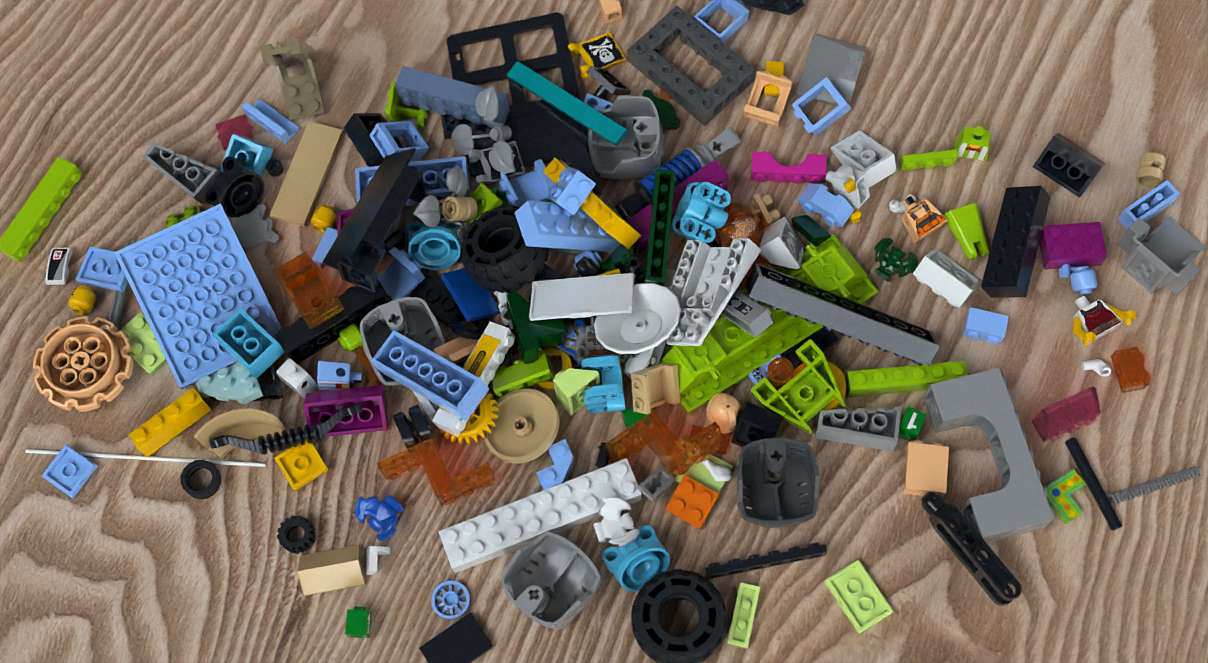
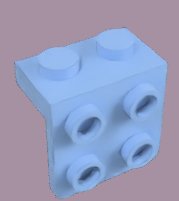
[547,167,596,215]
[377,247,425,300]

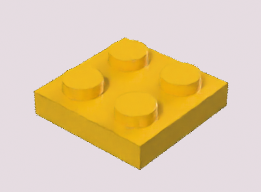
[274,439,329,491]

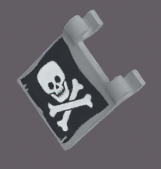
[468,141,526,187]

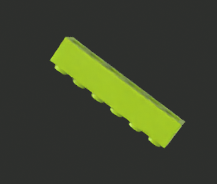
[0,157,82,263]
[845,361,968,397]

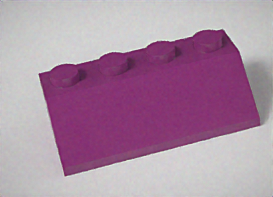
[303,385,388,438]

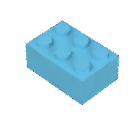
[212,308,285,379]

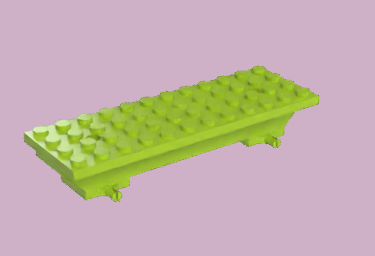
[659,234,878,415]

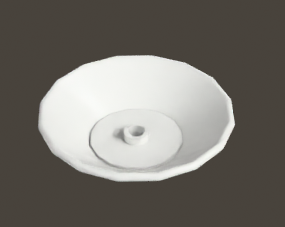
[594,283,681,354]

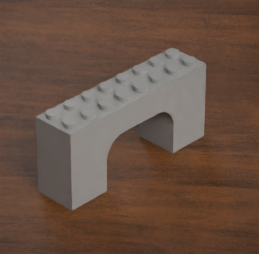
[924,368,1054,543]

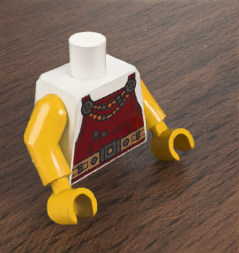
[1072,296,1136,346]

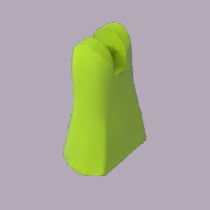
[944,203,989,260]

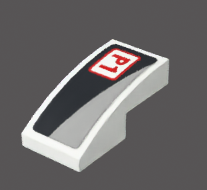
[45,248,72,285]

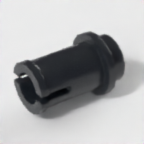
[595,442,613,468]

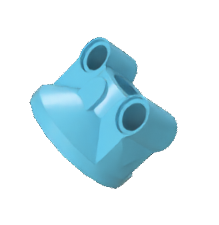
[406,221,461,270]
[602,525,670,591]

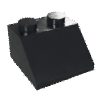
[731,402,784,447]

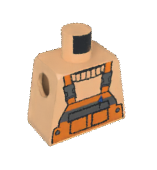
[901,196,948,244]

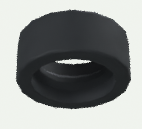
[180,460,221,499]

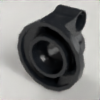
[205,156,264,218]

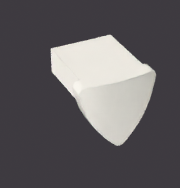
[366,546,390,575]

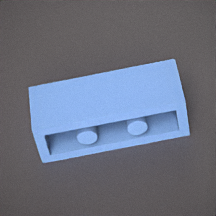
[1118,180,1180,229]

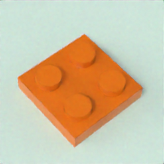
[665,475,720,529]

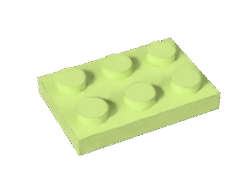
[120,312,167,376]

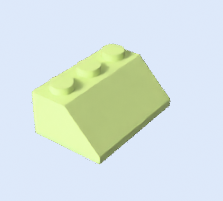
[553,368,600,416]

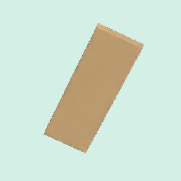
[270,121,344,227]

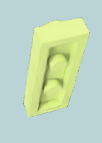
[727,582,760,649]

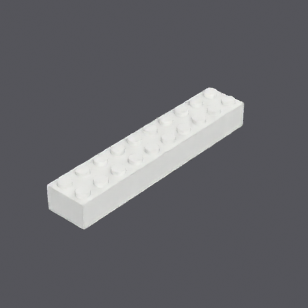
[438,458,642,574]

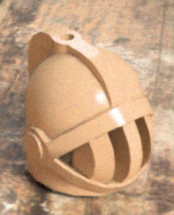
[706,393,742,434]

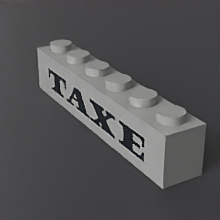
[721,290,773,338]

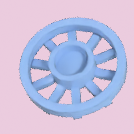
[431,581,470,620]

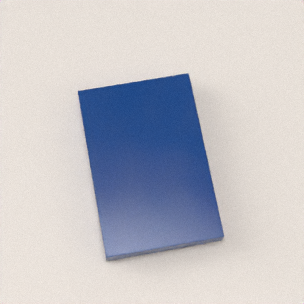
[441,268,500,322]

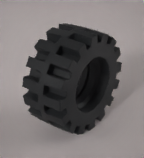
[277,515,316,554]

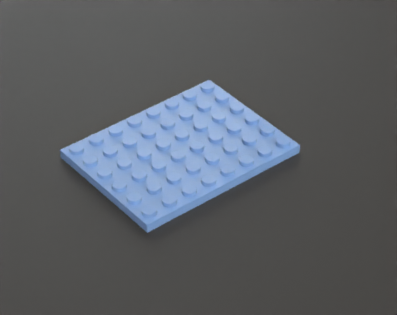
[114,204,282,389]

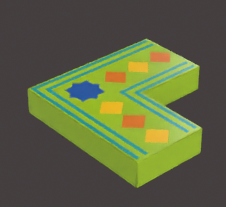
[1045,469,1086,524]

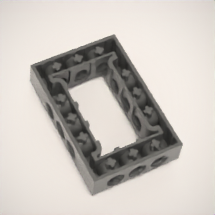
[627,6,756,126]

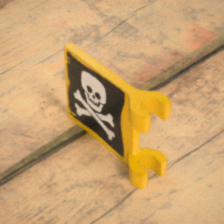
[568,32,626,80]

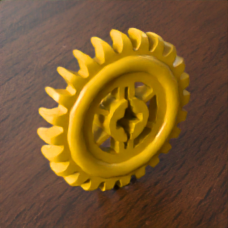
[437,390,499,445]

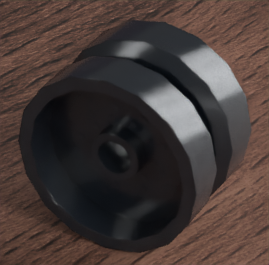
[392,404,435,455]

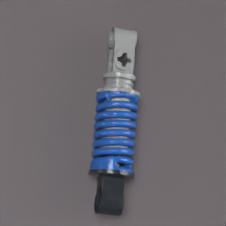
[614,127,742,221]

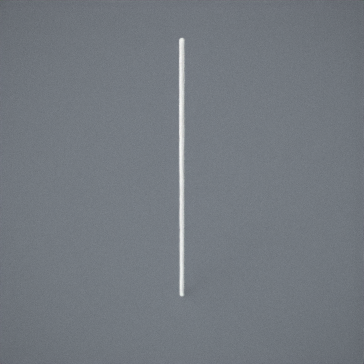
[25,449,266,467]

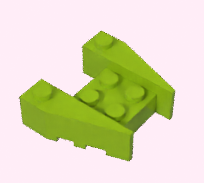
[750,339,846,435]

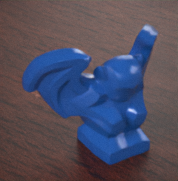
[355,494,404,541]

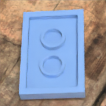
[76,247,128,293]

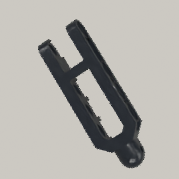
[921,492,1022,606]

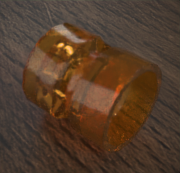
[768,357,793,388]

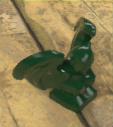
[874,238,918,282]

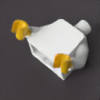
[826,165,870,224]

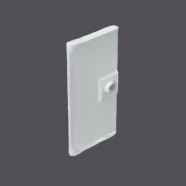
[529,273,635,321]

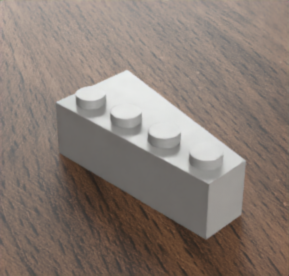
[142,143,221,205]
[815,406,902,452]

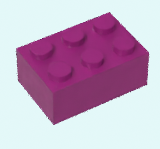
[1039,222,1107,270]

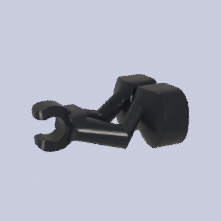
[253,363,284,401]

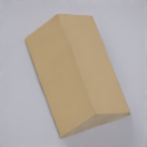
[297,545,365,596]

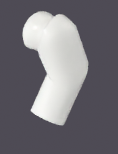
[889,194,916,213]
[1081,359,1111,377]

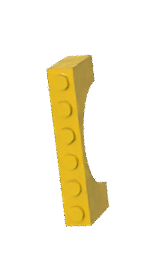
[543,158,641,249]

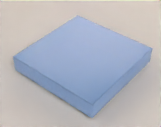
[42,444,98,498]

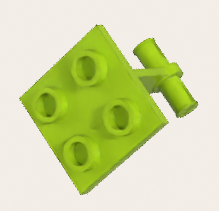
[385,82,427,128]

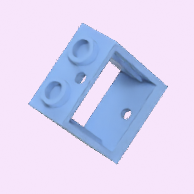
[694,0,749,43]
[791,77,851,136]
[369,121,429,161]

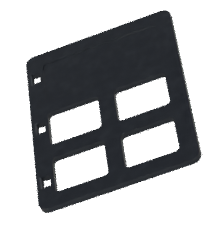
[446,12,589,178]

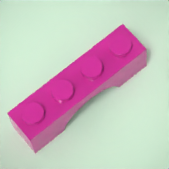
[751,152,827,184]

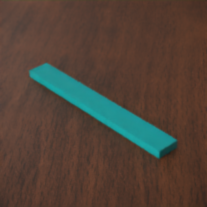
[507,61,628,146]

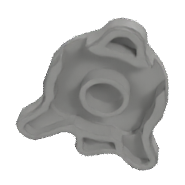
[232,204,280,250]

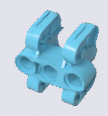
[671,182,731,243]
[581,356,625,413]

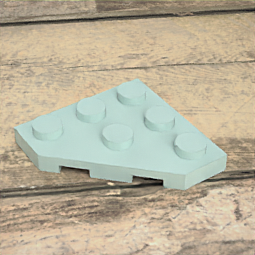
[196,361,263,404]

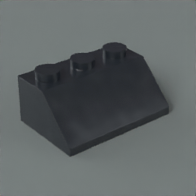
[343,113,403,167]
[1033,133,1106,198]

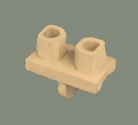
[747,193,780,228]

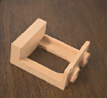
[743,71,792,127]

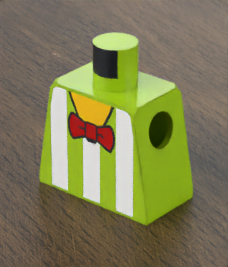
[953,126,991,162]

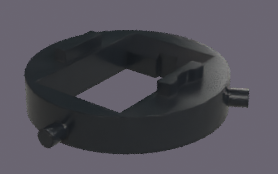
[447,313,491,340]

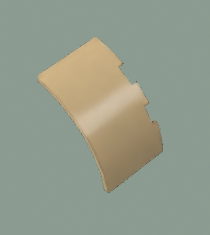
[194,409,288,459]

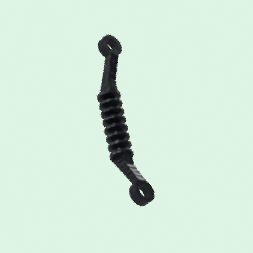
[209,403,363,455]

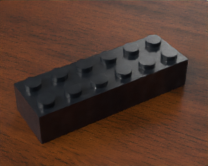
[981,185,1050,298]
[274,280,390,364]

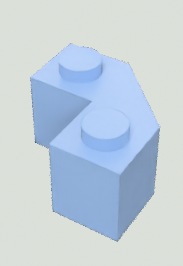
[798,183,854,227]
[536,439,574,490]

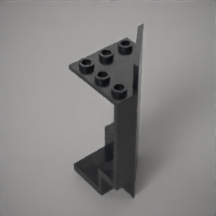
[322,148,426,293]

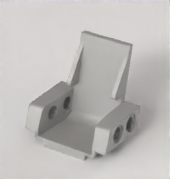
[1117,217,1205,296]

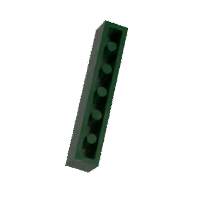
[644,169,675,286]

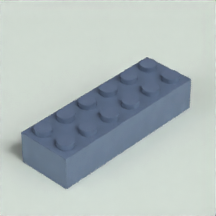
[395,66,510,128]

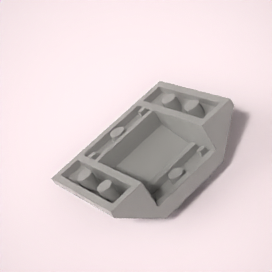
[796,34,867,106]

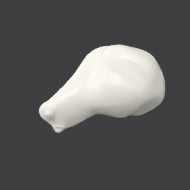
[702,458,732,482]

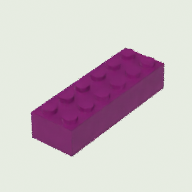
[626,160,729,253]

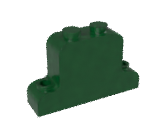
[506,293,568,364]

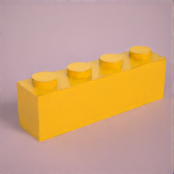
[128,387,211,457]

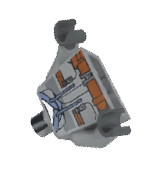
[574,316,635,361]

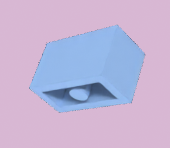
[962,307,1009,344]

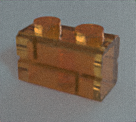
[1110,347,1151,393]

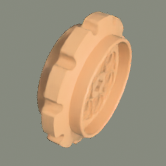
[33,316,134,412]

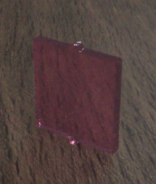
[215,114,254,150]

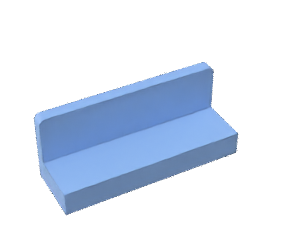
[242,100,299,144]

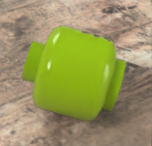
[338,324,363,352]

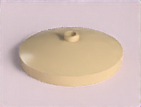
[484,389,560,464]

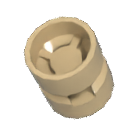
[1136,153,1166,187]
[442,197,478,221]

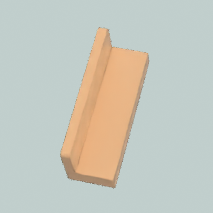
[432,330,479,365]

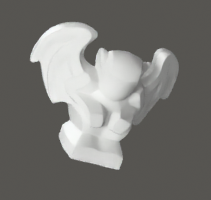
[593,497,639,547]

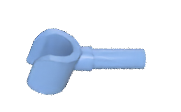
[1059,264,1084,278]

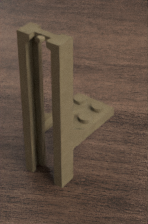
[260,38,325,121]

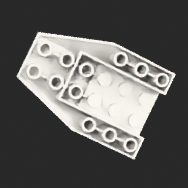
[667,238,761,346]

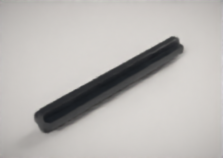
[1065,437,1122,531]

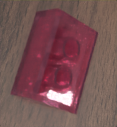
[1032,386,1101,442]

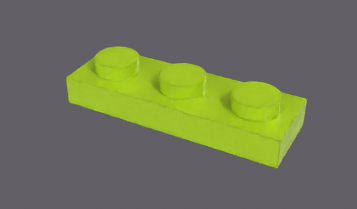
[899,149,959,171]

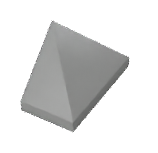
[637,466,676,502]

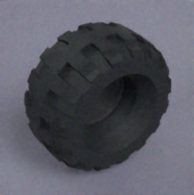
[460,205,549,293]
[631,569,727,663]

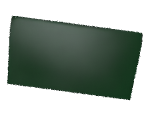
[791,215,831,247]

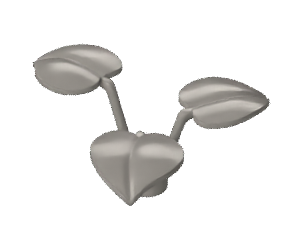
[452,86,516,173]
[413,165,471,244]

